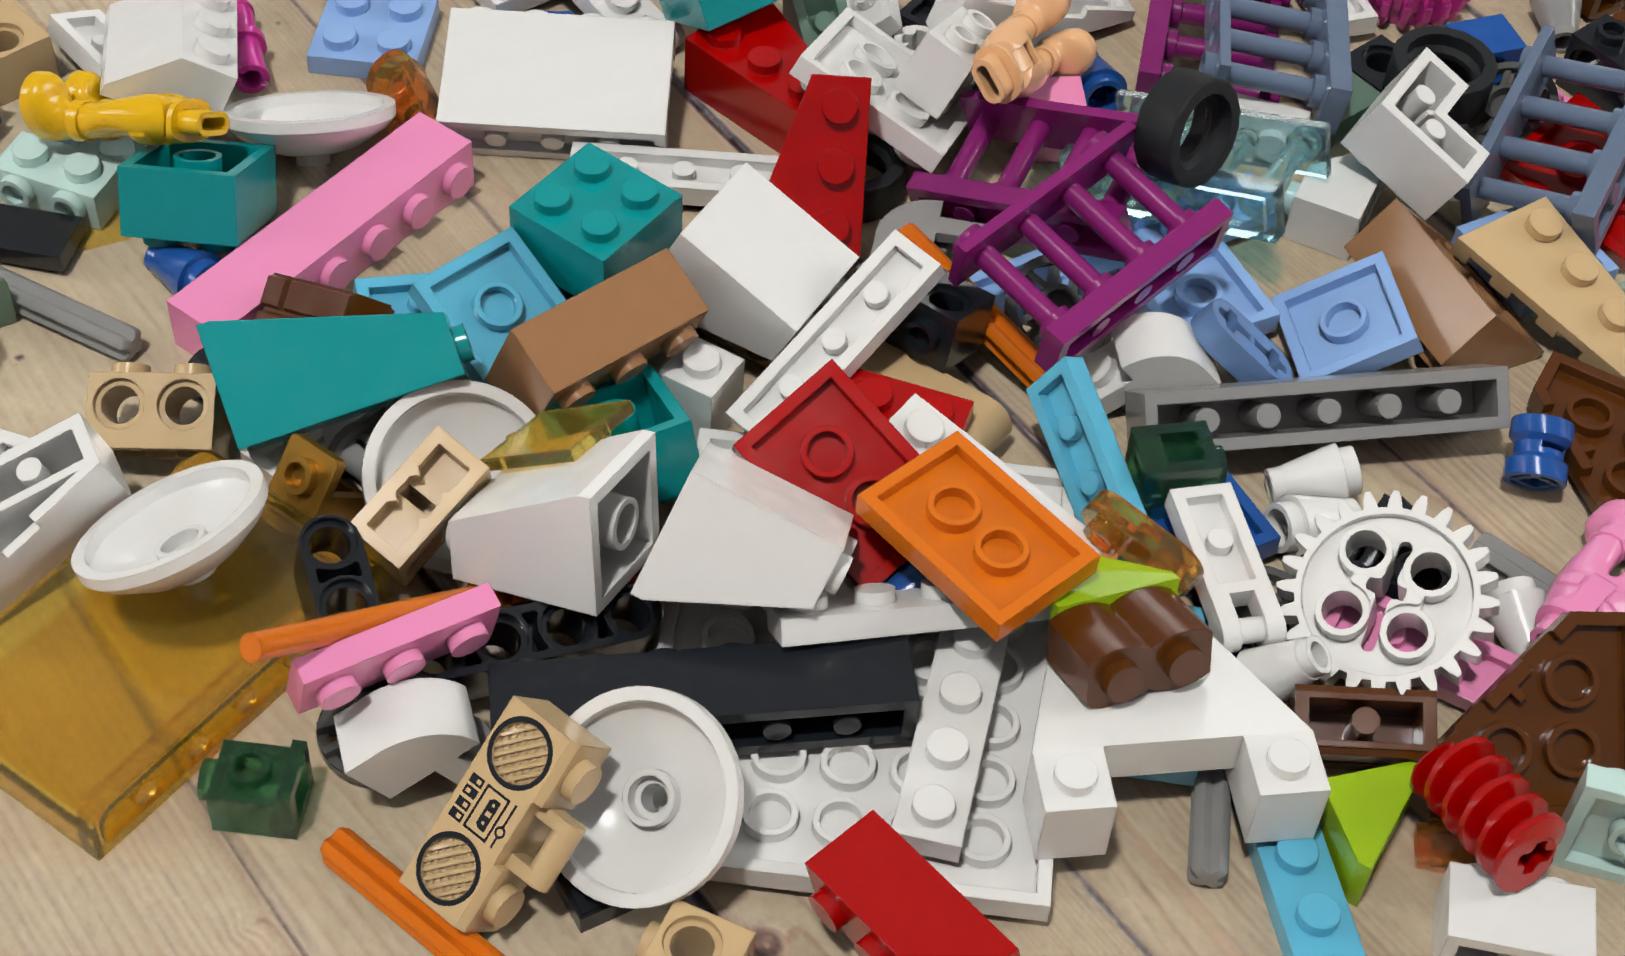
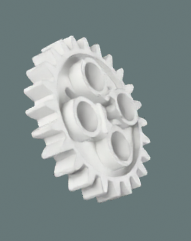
[1276,490,1500,697]

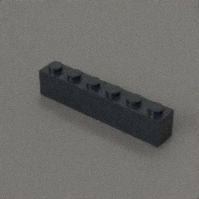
[487,635,920,755]

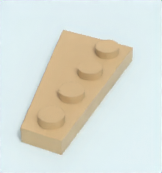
[1449,196,1625,380]

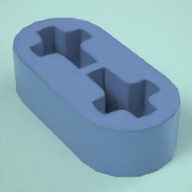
[1191,298,1293,382]

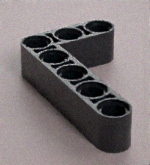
[293,515,663,714]

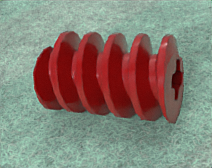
[1410,736,1566,892]

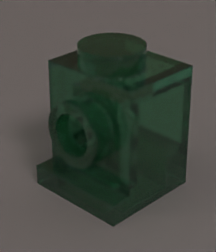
[1125,420,1228,516]
[197,739,314,840]

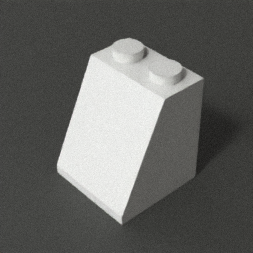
[669,162,859,361]
[445,430,659,617]
[630,442,858,609]

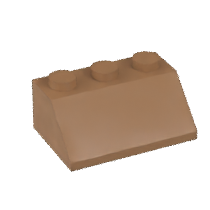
[1344,199,1544,369]
[484,248,710,418]

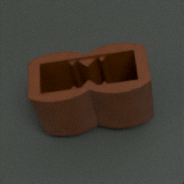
[1047,586,1213,708]

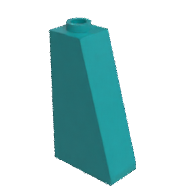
[196,312,475,452]

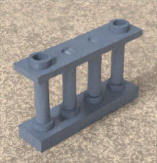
[1198,0,1353,135]
[1454,25,1625,256]

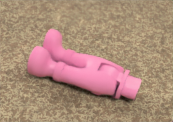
[1530,499,1625,643]

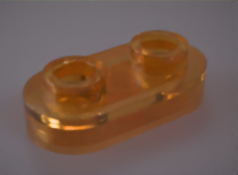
[366,49,439,133]
[1081,490,1204,596]

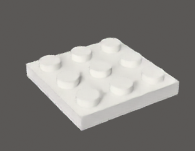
[789,7,968,173]

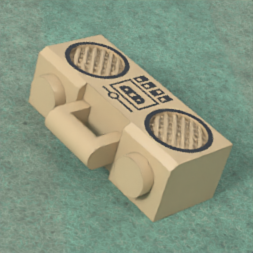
[399,695,611,933]

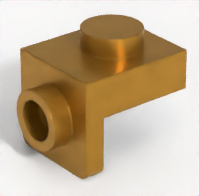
[269,434,366,521]

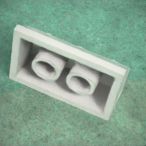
[99,0,238,111]

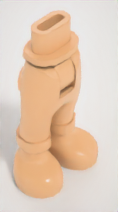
[971,0,1097,104]

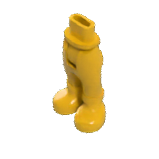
[19,70,230,145]

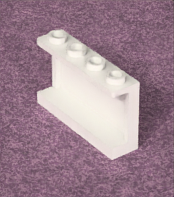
[436,6,676,160]

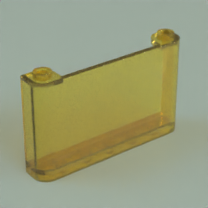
[0,452,392,861]

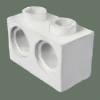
[892,6,996,120]

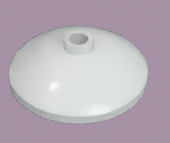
[222,90,396,166]
[361,380,551,574]
[71,460,269,595]
[544,686,744,909]

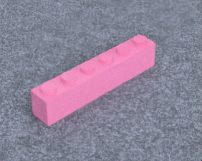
[166,112,475,355]

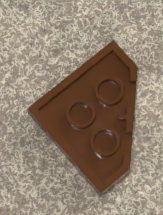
[1527,351,1625,513]
[1430,611,1625,819]

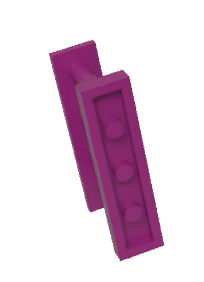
[1131,0,1291,114]
[905,88,1144,262]
[948,119,1234,372]

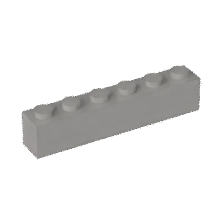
[1125,364,1511,457]

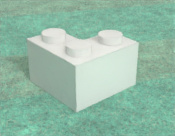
[1340,47,1490,220]

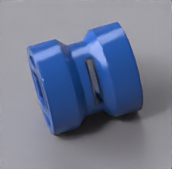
[1502,413,1575,492]

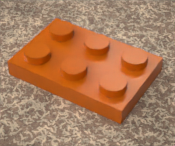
[855,431,1100,642]

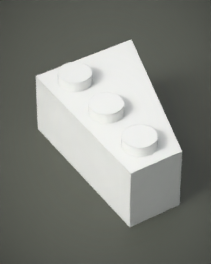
[0,412,132,622]

